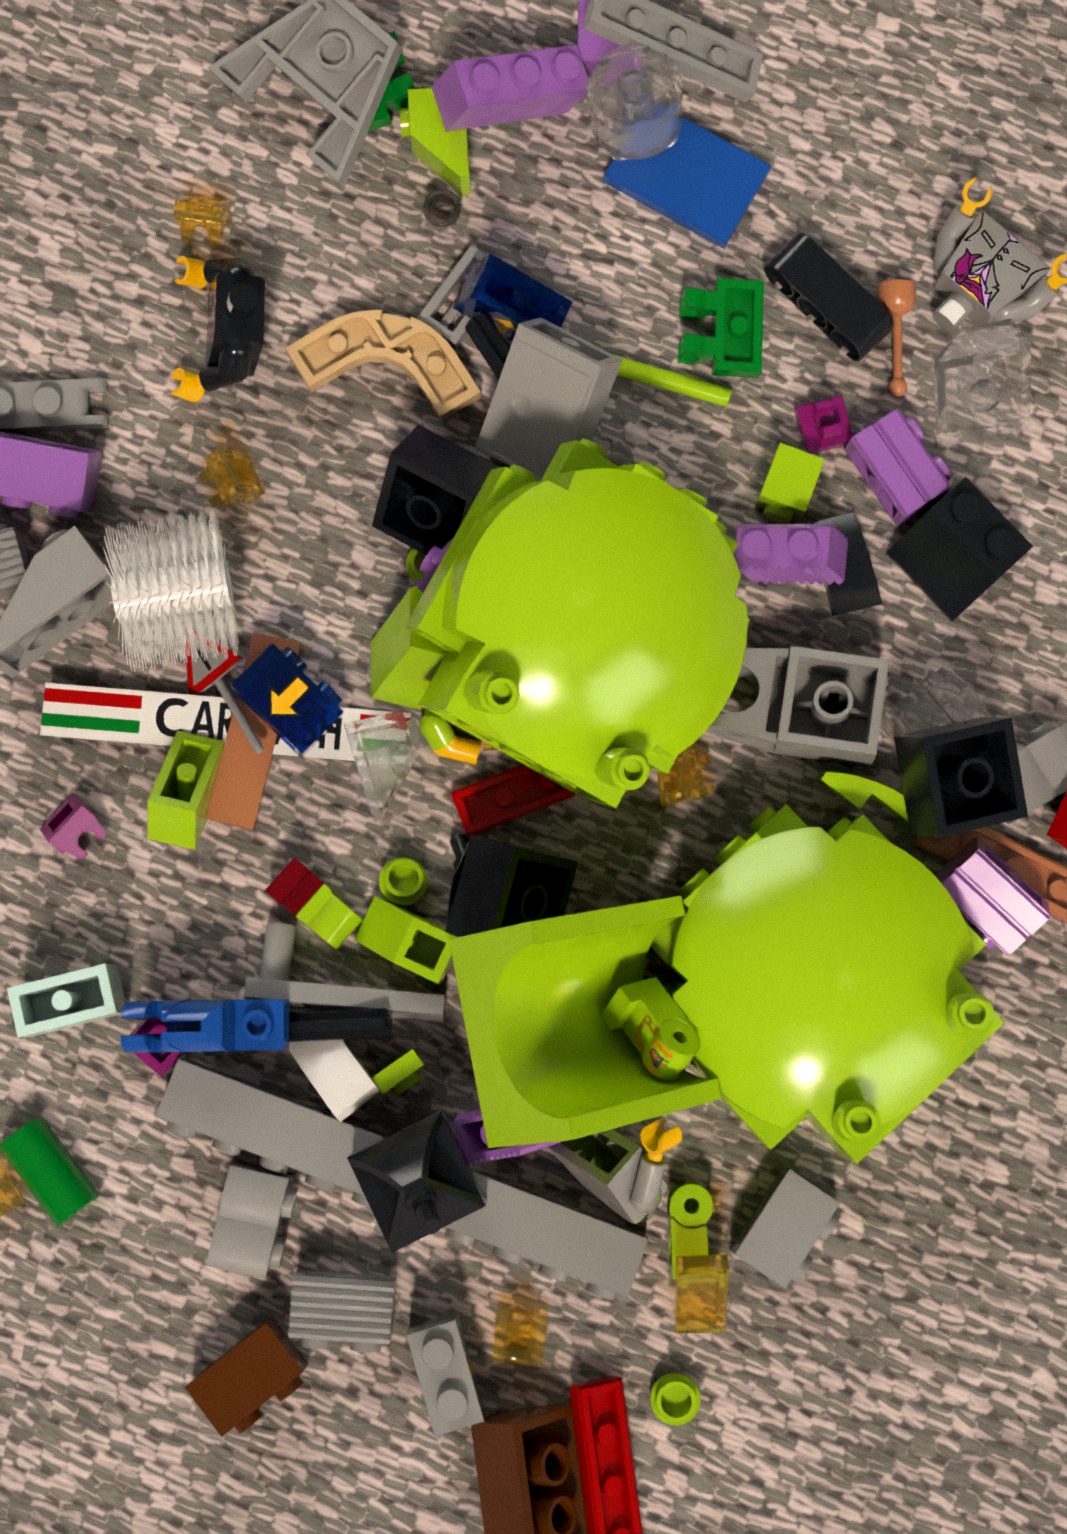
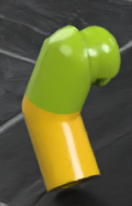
[419,709,482,765]

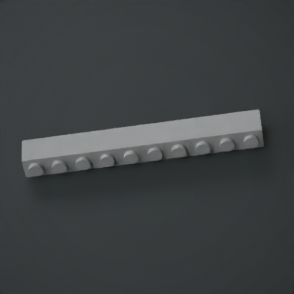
[156,1058,649,1300]

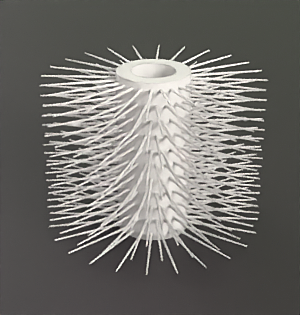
[103,509,239,672]

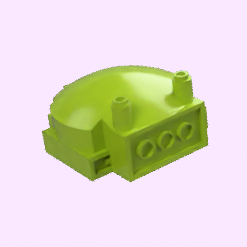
[405,438,750,808]
[649,804,1005,1164]

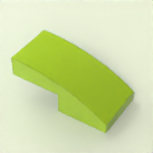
[816,771,908,823]

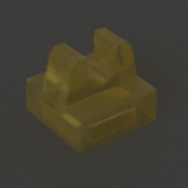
[174,194,232,247]
[199,449,265,507]
[657,750,715,806]
[492,1307,548,1367]

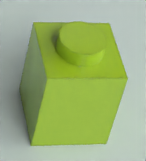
[755,443,825,524]

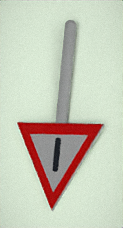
[184,629,264,754]

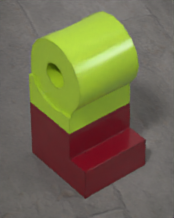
[265,858,363,949]

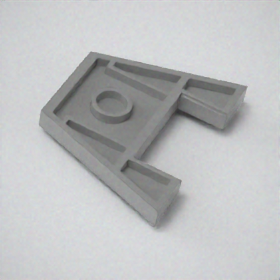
[207,0,403,188]

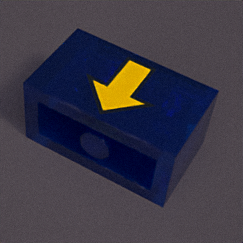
[453,253,572,342]
[231,643,344,759]

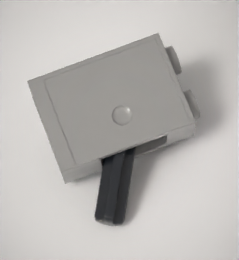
[465,312,622,481]

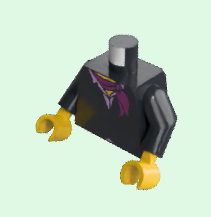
[171,256,265,403]

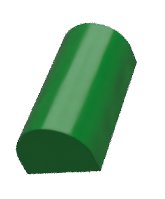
[0,1116,100,1228]

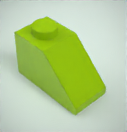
[400,88,471,195]
[147,730,224,850]

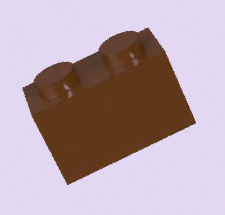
[185,1316,308,1437]

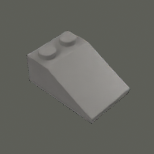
[0,526,113,678]

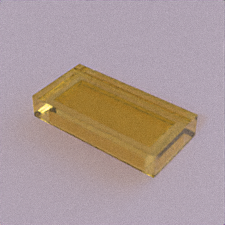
[674,1254,729,1334]

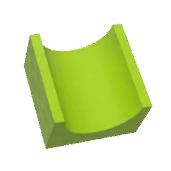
[449,896,722,1148]

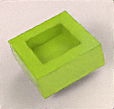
[372,1048,424,1096]

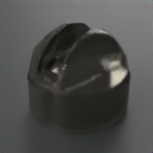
[423,189,461,229]

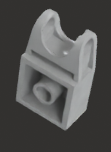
[707,646,889,768]

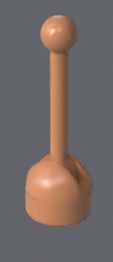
[878,279,916,397]

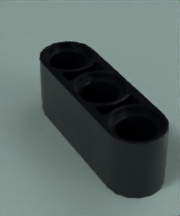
[763,233,894,362]

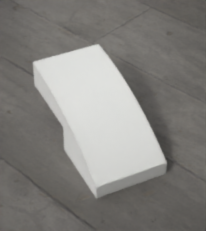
[289,1040,380,1122]

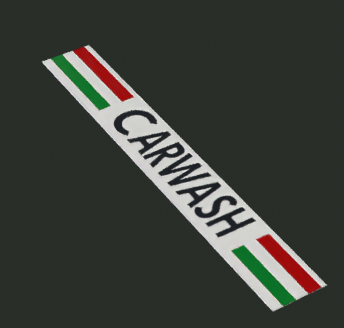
[40,683,411,765]

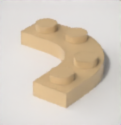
[285,310,481,422]

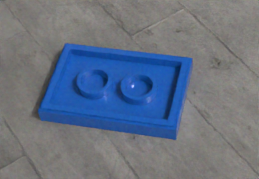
[603,99,771,249]

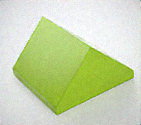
[370,585,447,711]

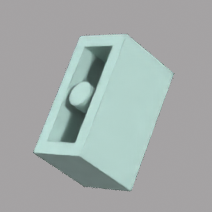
[7,963,126,1037]

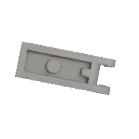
[0,378,108,433]

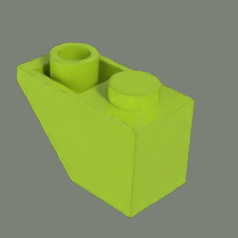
[354,895,458,984]

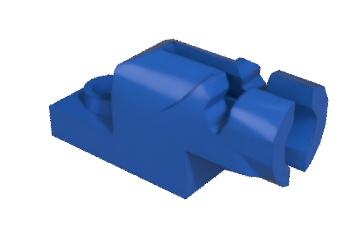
[121,999,289,1052]

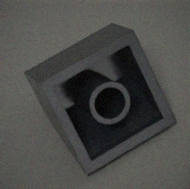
[886,477,1033,622]

